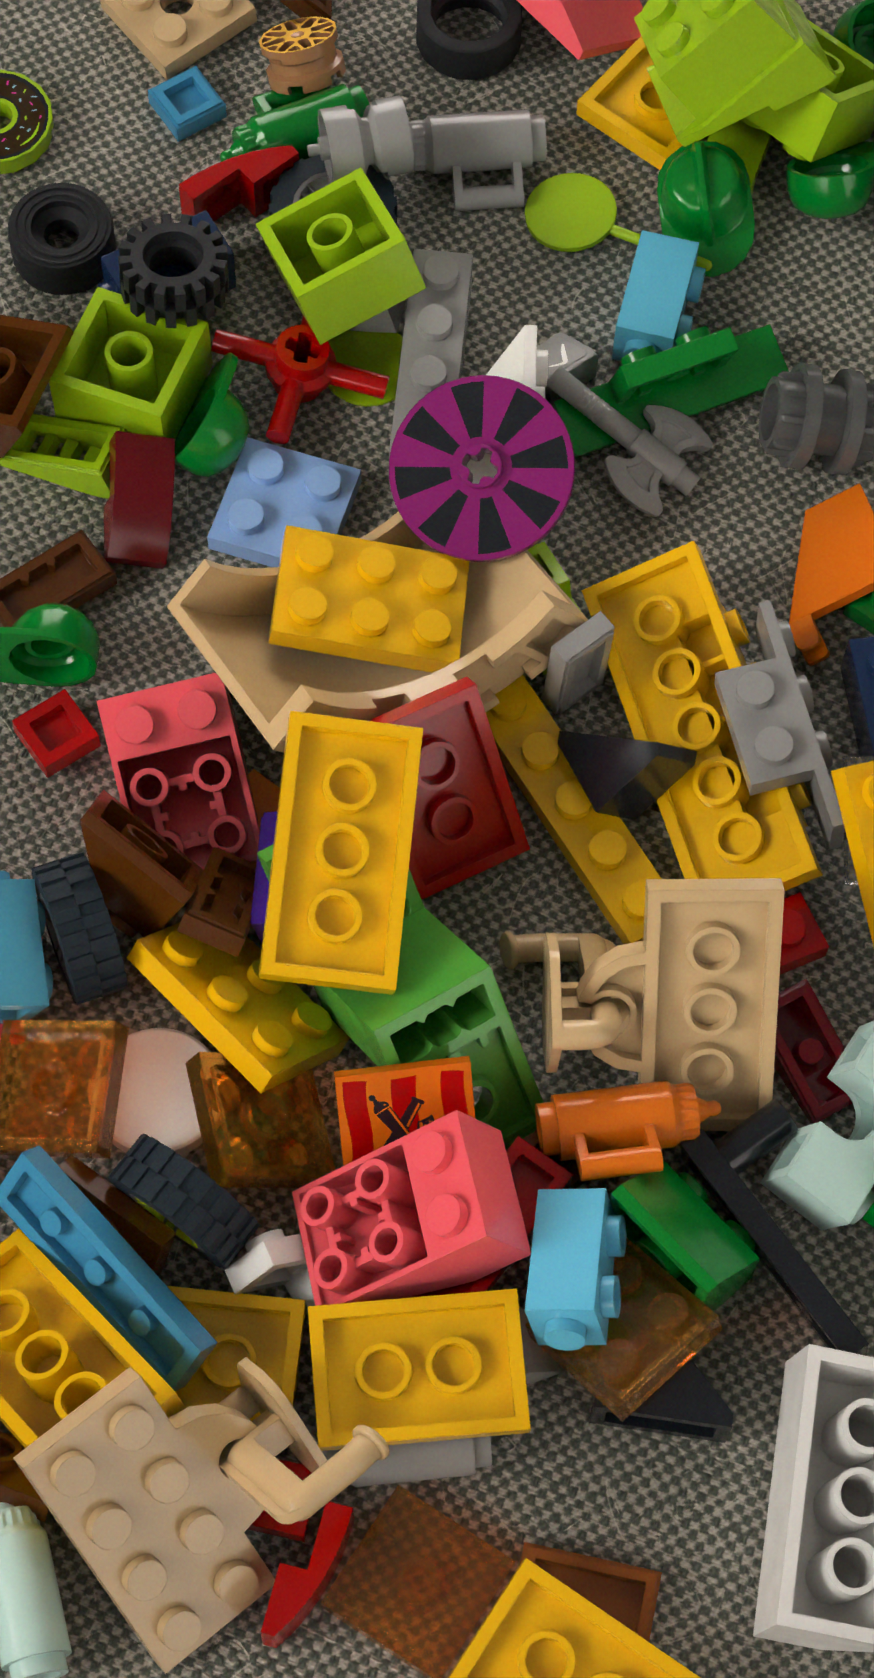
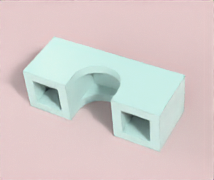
[760,1021,874,1231]

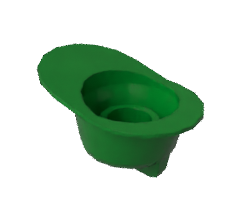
[657,141,755,277]

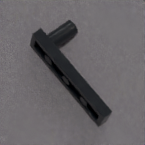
[680,1098,869,1356]

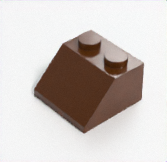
[0,315,74,459]

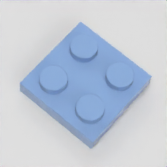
[207,437,362,567]

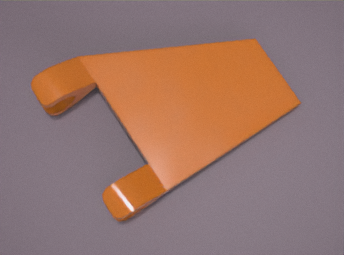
[789,483,874,666]

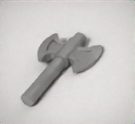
[547,365,713,517]

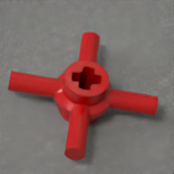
[211,316,390,444]

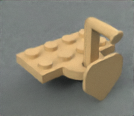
[500,878,785,1131]
[13,1357,390,1674]

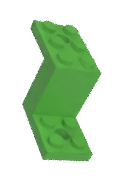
[257,844,544,1149]

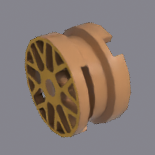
[259,16,346,95]

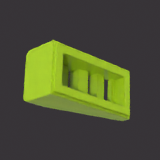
[0,414,127,499]

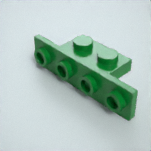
[552,324,789,458]

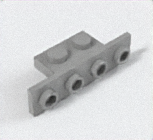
[714,600,845,850]

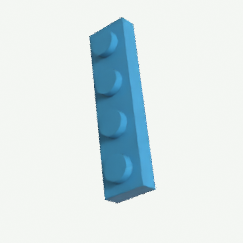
[0,1145,218,1392]

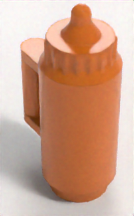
[535,1080,721,1181]

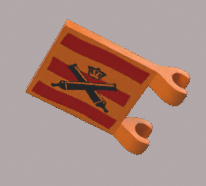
[334,1056,475,1166]

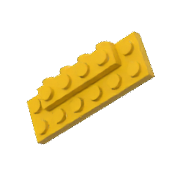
[581,540,823,891]

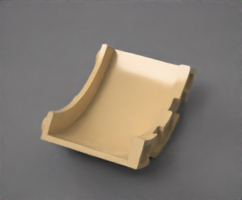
[167,511,588,753]

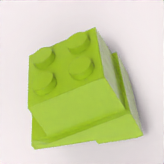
[634,0,837,147]

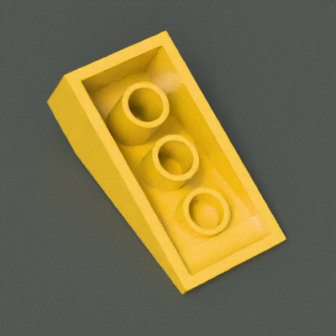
[0,1228,186,1448]

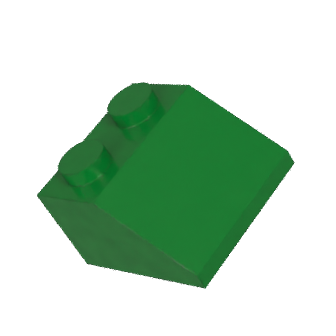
[610,1161,760,1330]

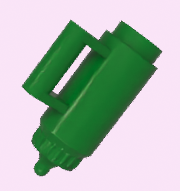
[220,84,370,162]

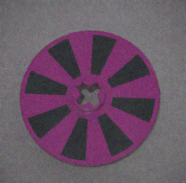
[389,375,575,562]

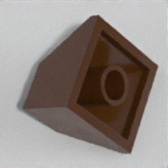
[80,789,203,937]

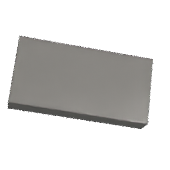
[542,611,615,715]

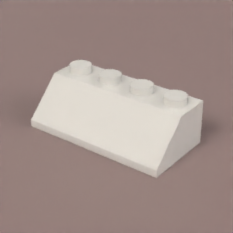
[753,1344,874,1652]

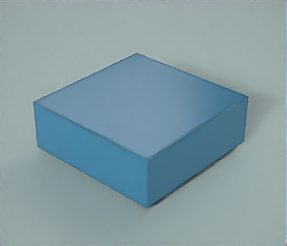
[148,66,227,142]

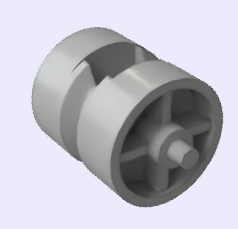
[307,95,424,183]

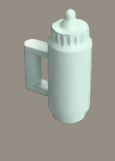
[0,1502,72,1678]

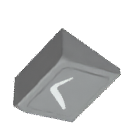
[537,331,599,405]

